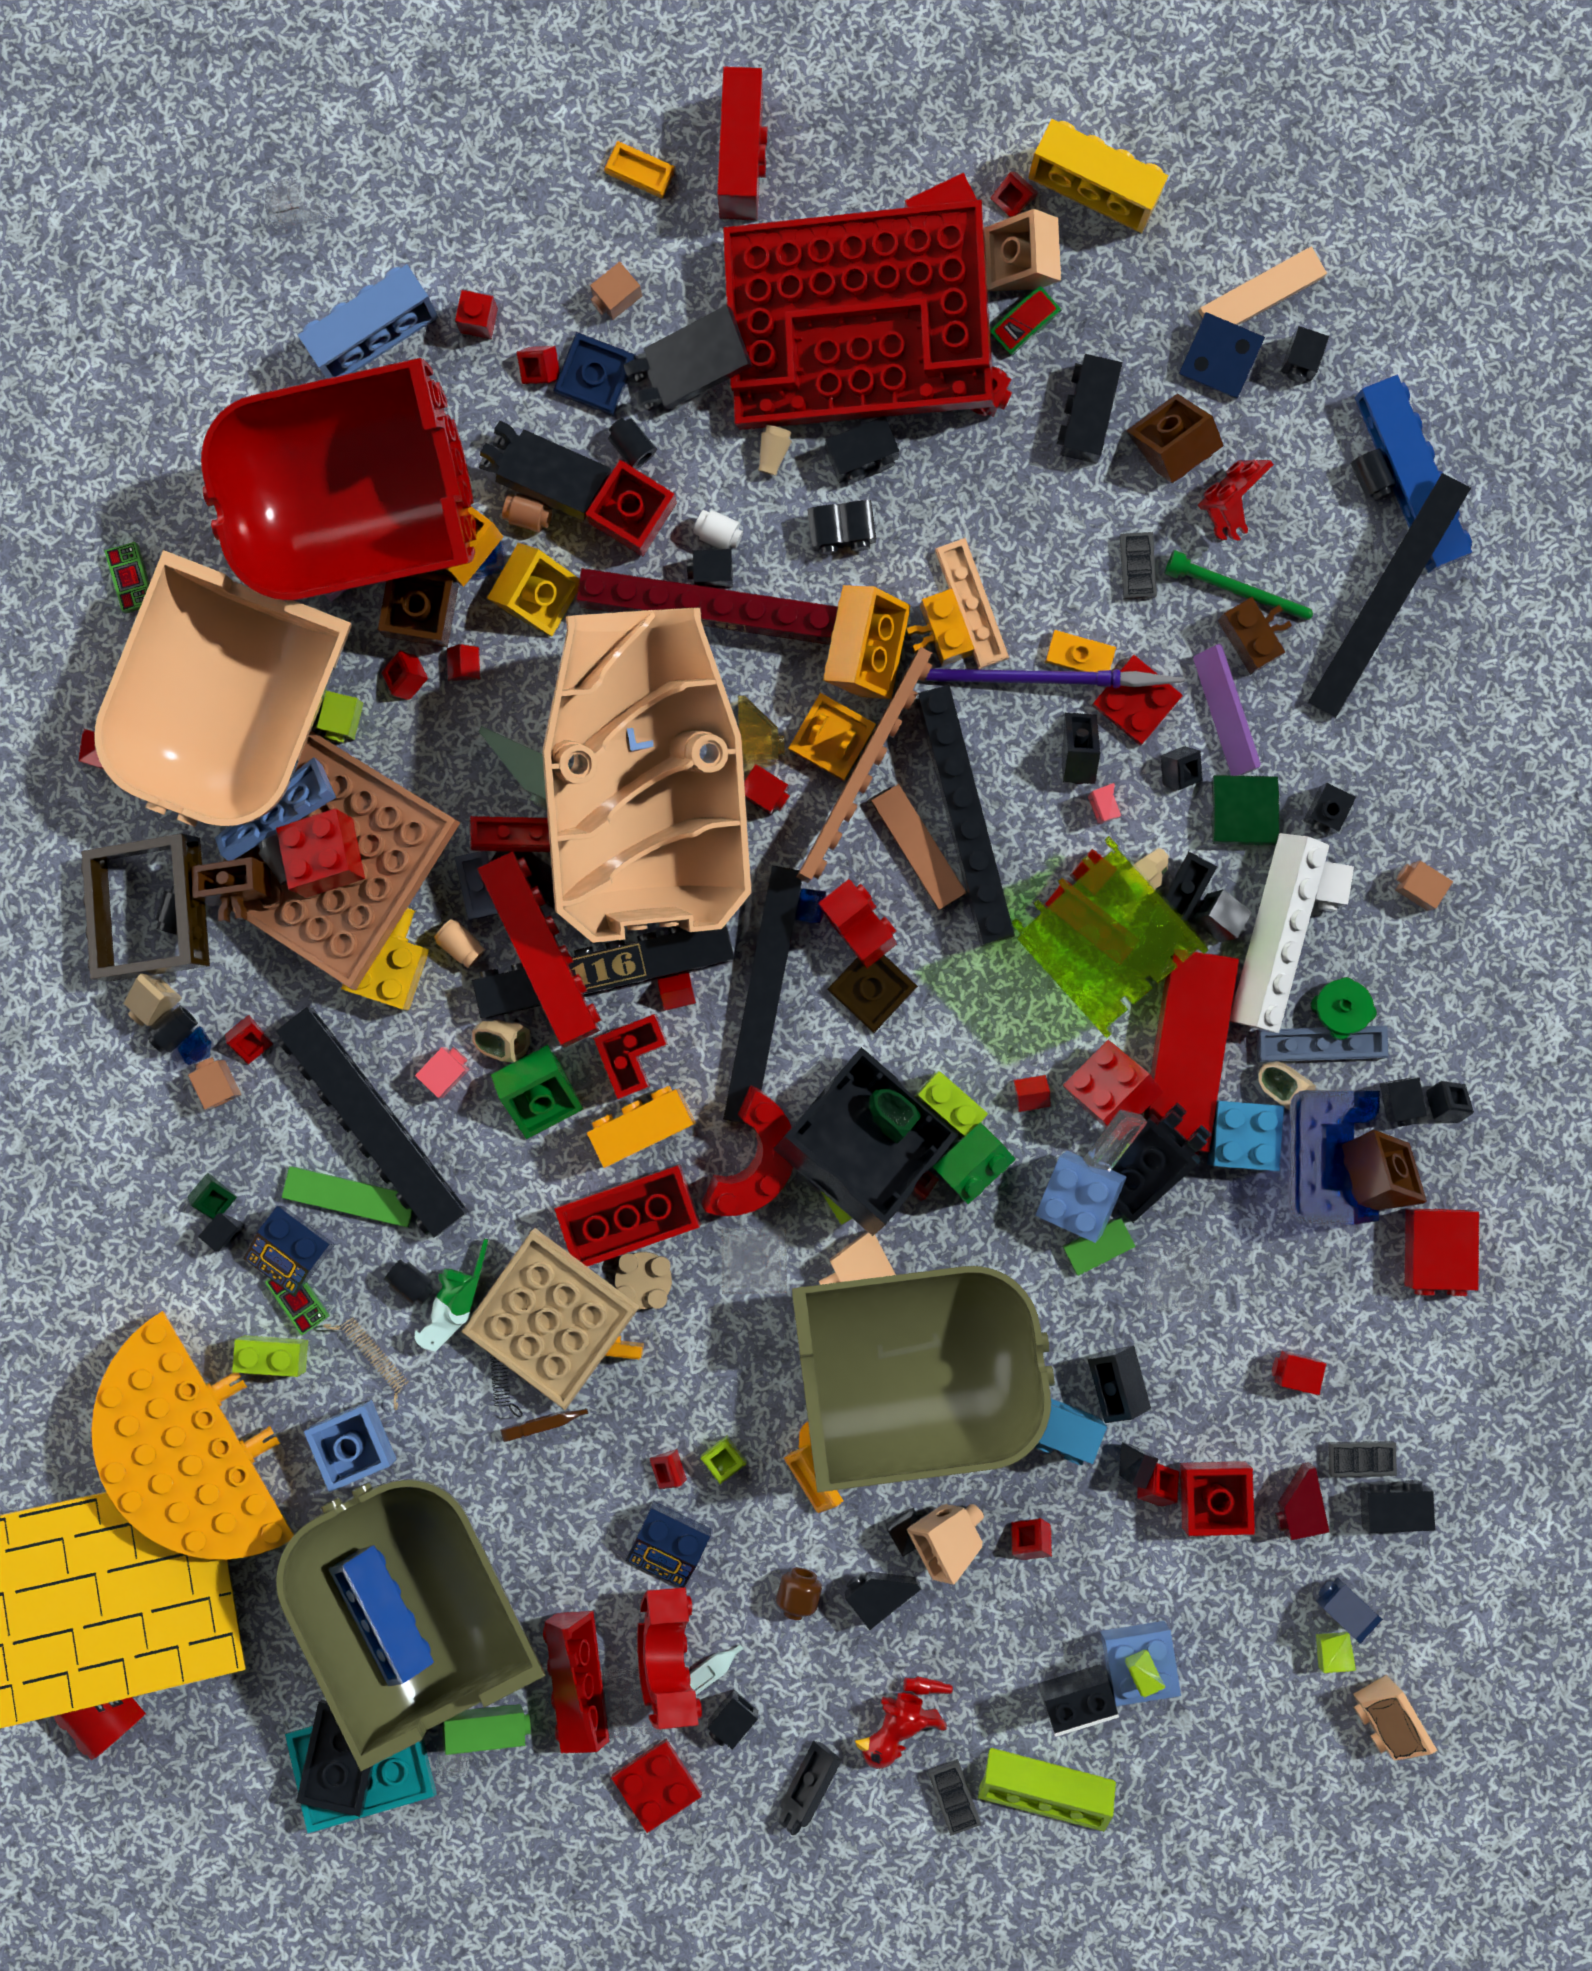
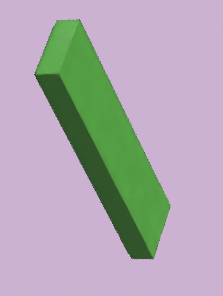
[282,1166,413,1227]

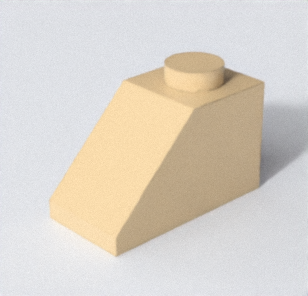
[123,974,182,1026]

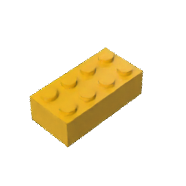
[1028,119,1169,233]

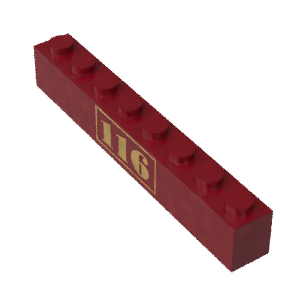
[576,568,838,645]

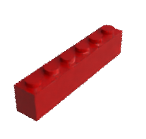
[477,851,602,1048]

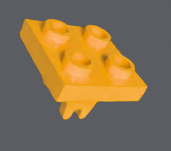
[788,692,876,781]

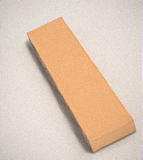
[1199,246,1327,325]
[935,538,1009,670]

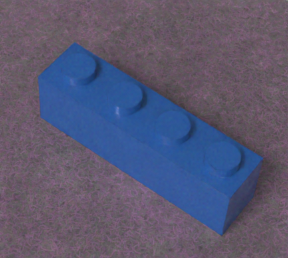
[329,1545,434,1687]

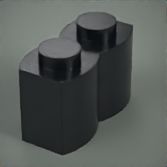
[807,500,876,556]

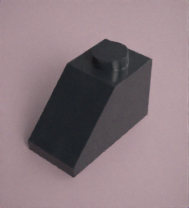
[1062,712,1100,784]
[845,1572,921,1630]

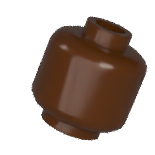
[776,1567,822,1620]

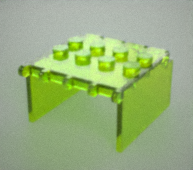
[1011,836,1209,1039]

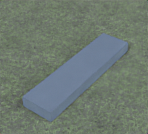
[1256,1026,1389,1062]

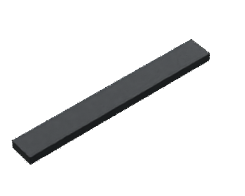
[1307,473,1471,719]
[723,865,802,1125]

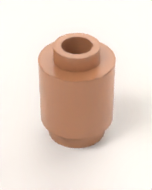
[502,493,552,533]

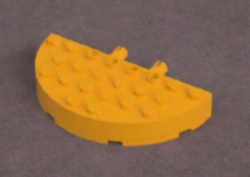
[91,1311,295,1560]

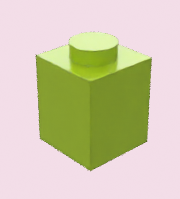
[317,691,364,743]

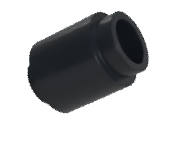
[155,886,178,935]
[148,1005,198,1053]
[384,1259,434,1306]

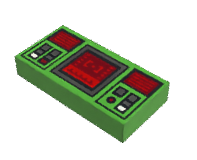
[105,542,150,614]
[265,1279,330,1336]

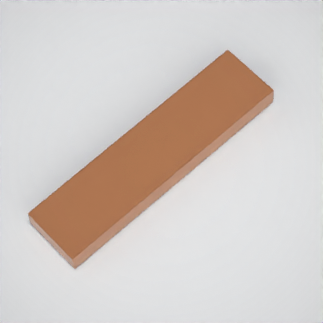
[871,784,966,910]

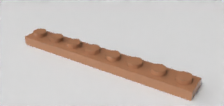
[797,647,932,883]

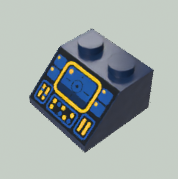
[243,1206,335,1297]
[625,1501,712,1588]

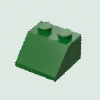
[491,1045,584,1139]
[933,1122,1016,1204]

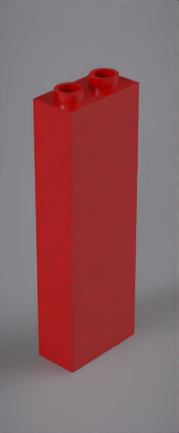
[1143,948,1239,1156]

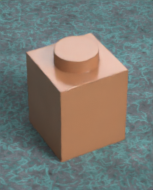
[590,261,642,320]
[1395,860,1453,911]
[188,1057,242,1110]

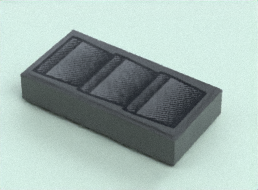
[1119,532,1157,600]
[1328,1441,1397,1477]
[928,1759,981,1836]

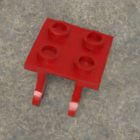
[1198,459,1274,541]

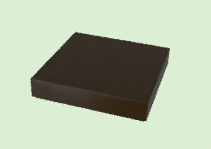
[827,955,918,1033]

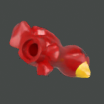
[855,1692,947,1769]

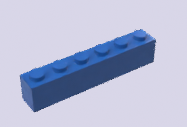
[1355,374,1472,573]

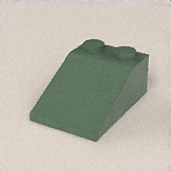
[479,726,571,810]

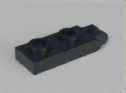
[778,1741,842,1835]

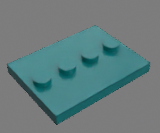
[285,1725,437,1834]

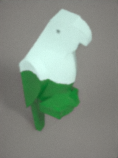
[415,1238,488,1352]

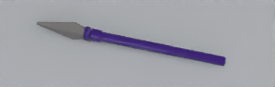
[926,669,1185,688]

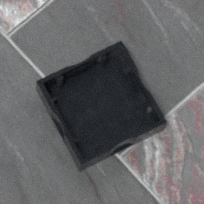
[773,1047,960,1236]

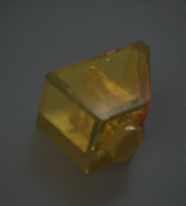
[738,695,785,764]

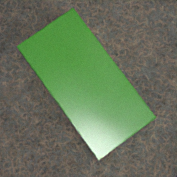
[1062,1217,1136,1276]

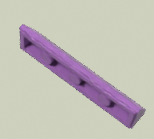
[1193,644,1261,776]

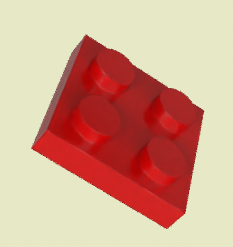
[1092,655,1183,746]
[611,1738,702,1833]

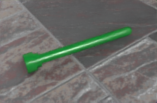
[1164,550,1313,620]

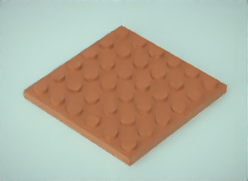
[222,731,460,990]

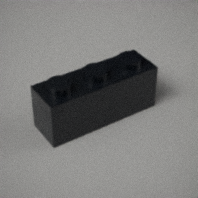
[1056,354,1123,464]

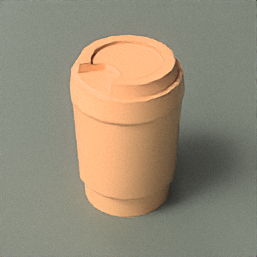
[434,919,486,968]

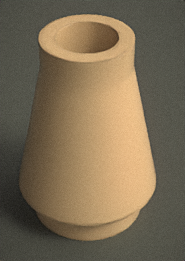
[758,425,792,476]

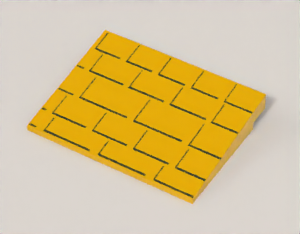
[0,1492,245,1729]

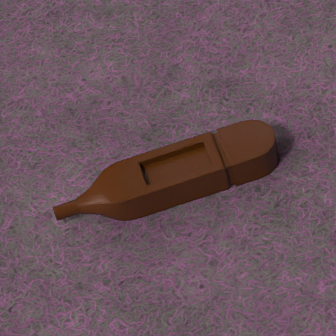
[500,1408,588,1442]

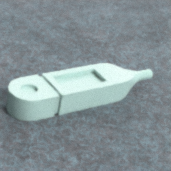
[690,1644,743,1695]

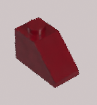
[1275,1462,1330,1540]

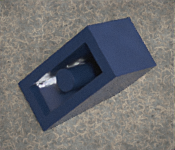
[1316,1577,1383,1644]

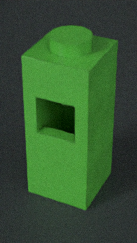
[442,1704,531,1755]

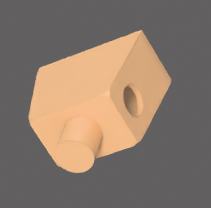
[819,1231,896,1285]
[907,1504,984,1585]

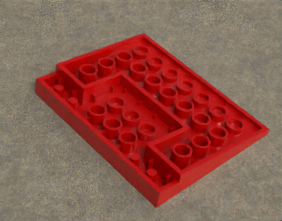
[723,199,994,430]

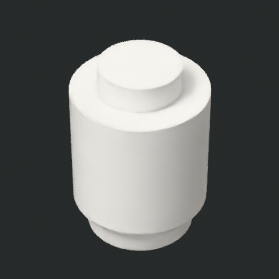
[693,510,743,549]

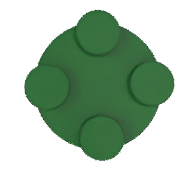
[1310,977,1377,1041]

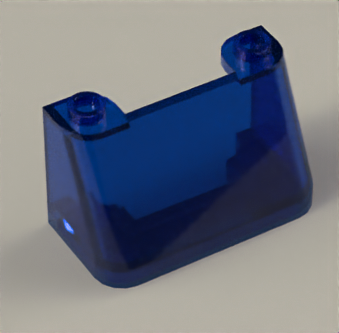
[1289,1090,1380,1225]

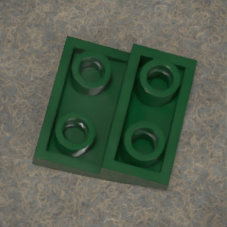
[1211,775,1279,846]

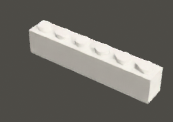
[1230,833,1329,1033]

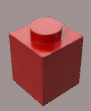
[455,290,498,339]
[744,764,790,815]
[1272,1351,1327,1395]

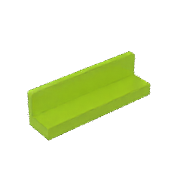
[978,1748,1116,1832]

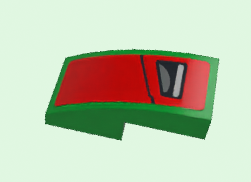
[990,286,1062,355]

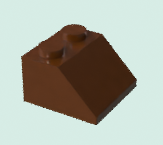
[1126,393,1224,483]
[1341,1129,1427,1210]

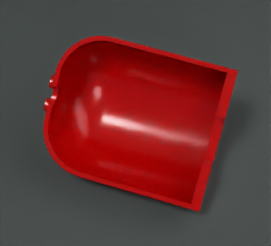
[201,358,476,600]

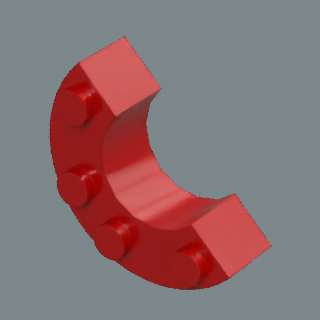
[701,1085,793,1216]
[637,1587,702,1729]

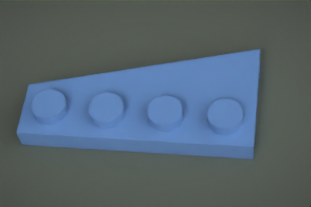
[215,757,336,861]

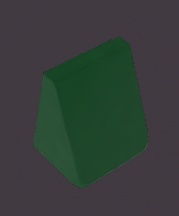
[187,1173,237,1220]

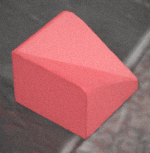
[1088,783,1121,824]

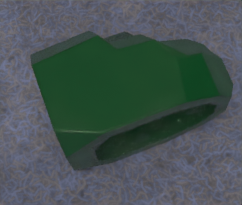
[869,1089,921,1144]

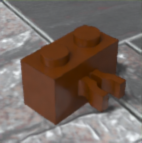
[1217,597,1292,675]
[192,857,271,924]

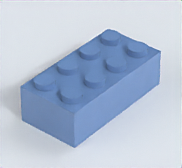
[298,264,439,379]

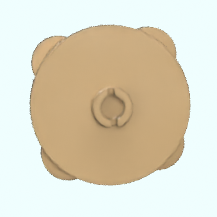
[615,1252,672,1309]

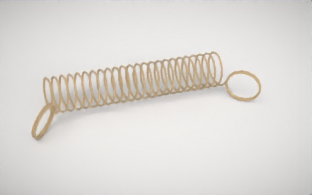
[323,1317,409,1410]

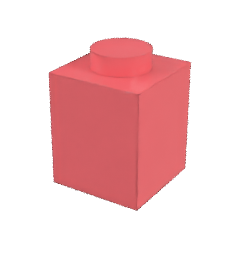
[415,1047,470,1098]

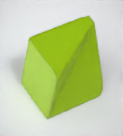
[700,1435,747,1484]
[1316,1632,1356,1673]
[1125,1650,1166,1698]

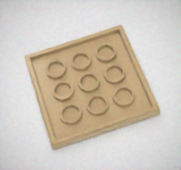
[461,1228,640,1410]

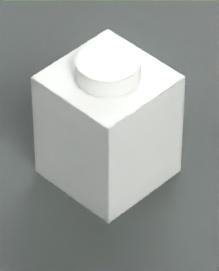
[1314,862,1354,911]

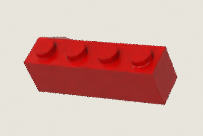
[543,1611,610,1754]

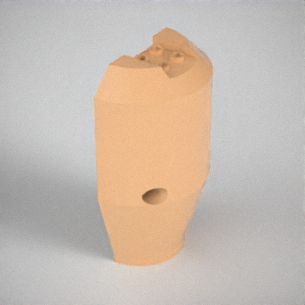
[542,608,751,943]

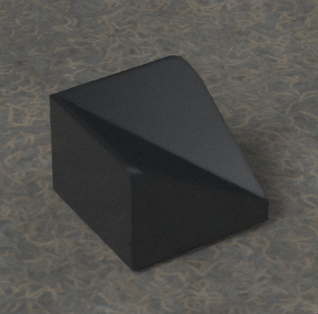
[1160,746,1203,790]
[1426,1081,1474,1123]
[198,1213,245,1252]
[1119,1442,1159,1489]
[886,1507,920,1557]

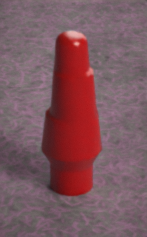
[903,1676,953,1695]

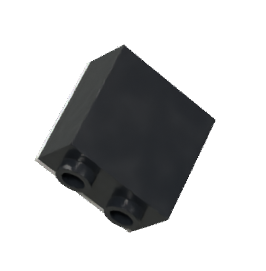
[1038,1664,1119,1737]

